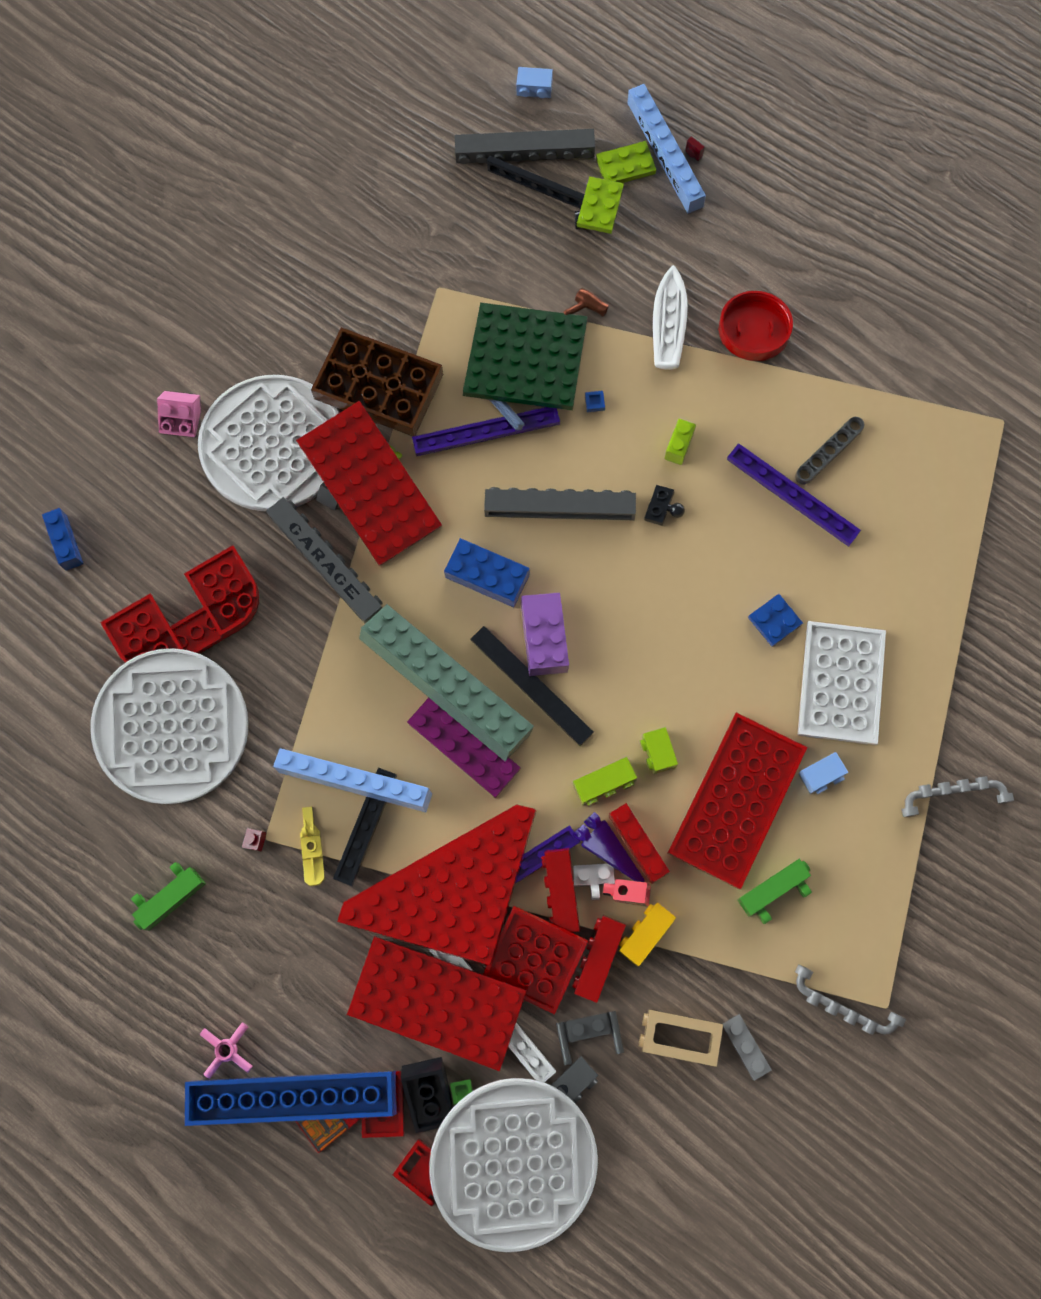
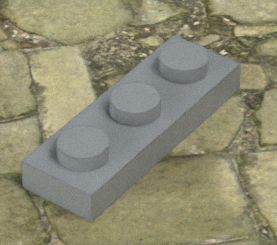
[722,1014,772,1081]

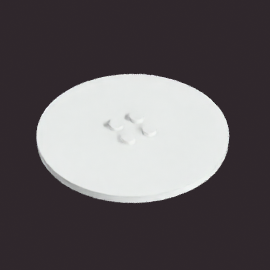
[198,375,339,511]
[91,649,248,804]
[429,1078,598,1252]

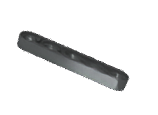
[795,417,864,484]

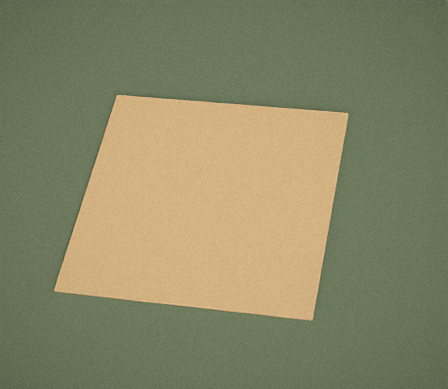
[266,288,1004,1009]

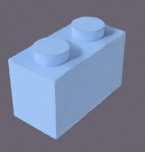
[516,67,553,98]
[798,752,848,794]

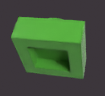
[450,1079,473,1105]

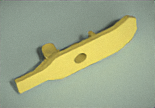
[300,806,325,886]

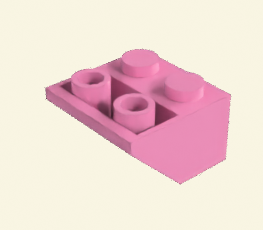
[157,391,201,437]

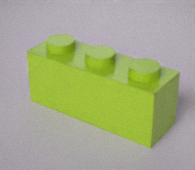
[573,757,637,806]

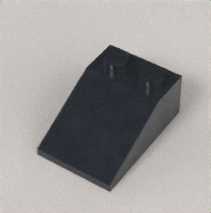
[401,1057,453,1133]

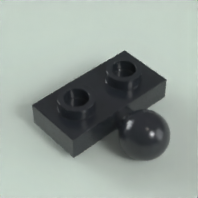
[644,485,685,526]

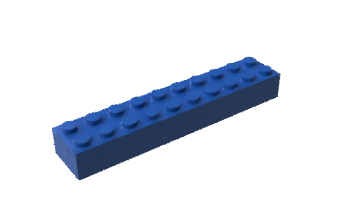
[185,1071,397,1126]

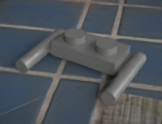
[556,1011,624,1065]

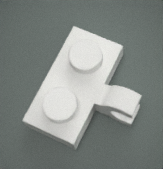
[573,864,615,900]

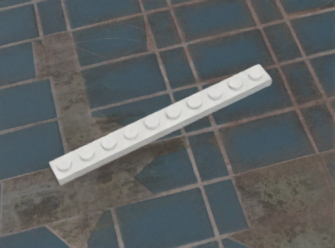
[429,949,556,1083]

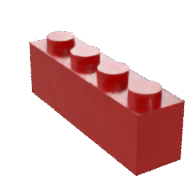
[609,803,670,884]
[541,848,580,932]
[572,915,626,1003]

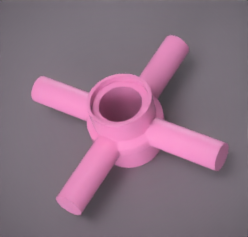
[200,1022,253,1079]

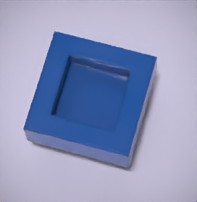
[585,391,605,412]

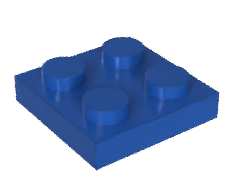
[748,594,803,647]

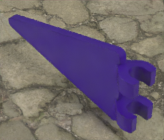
[573,812,645,882]

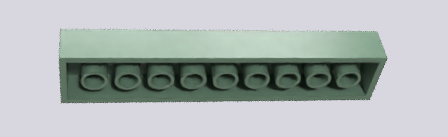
[359,604,534,761]

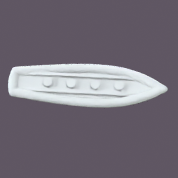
[653,265,688,370]

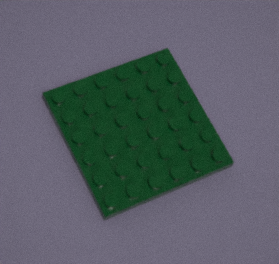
[463,302,588,411]

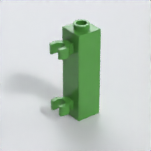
[737,858,812,924]
[131,862,206,931]

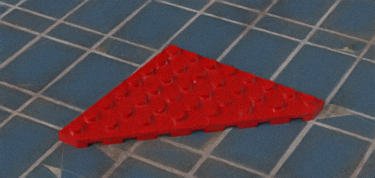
[337,804,537,966]

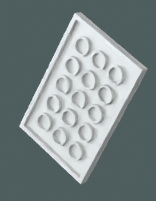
[798,621,886,745]

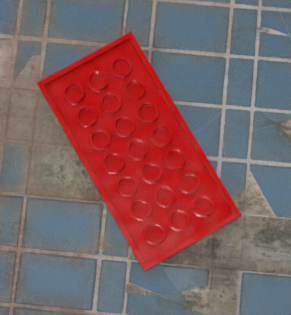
[296,401,442,566]
[668,712,808,890]
[347,936,527,1071]

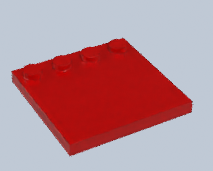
[483,906,588,1015]

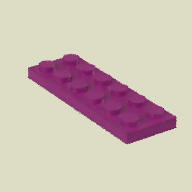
[407,697,521,798]

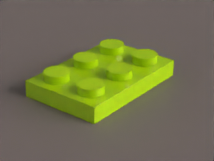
[596,141,656,183]
[577,176,624,234]

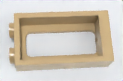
[639,1010,723,1067]

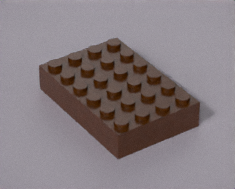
[311,327,444,437]

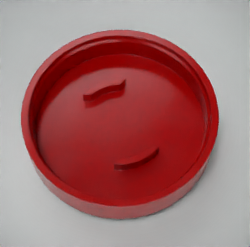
[718,291,793,361]

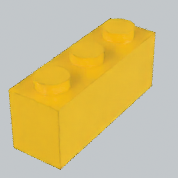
[619,902,676,967]

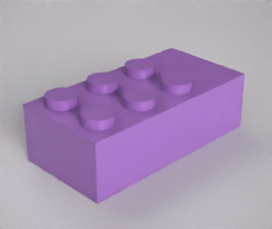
[521,593,569,676]

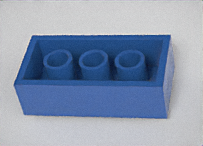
[444,538,530,608]

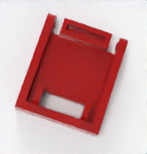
[392,1139,435,1207]

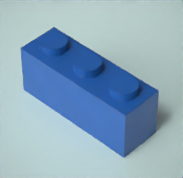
[42,508,83,571]

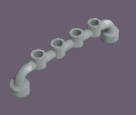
[901,776,1014,817]
[795,964,906,1035]

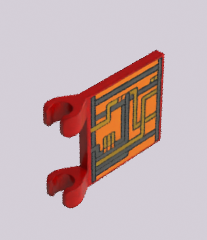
[296,1118,361,1153]

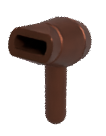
[563,288,609,317]

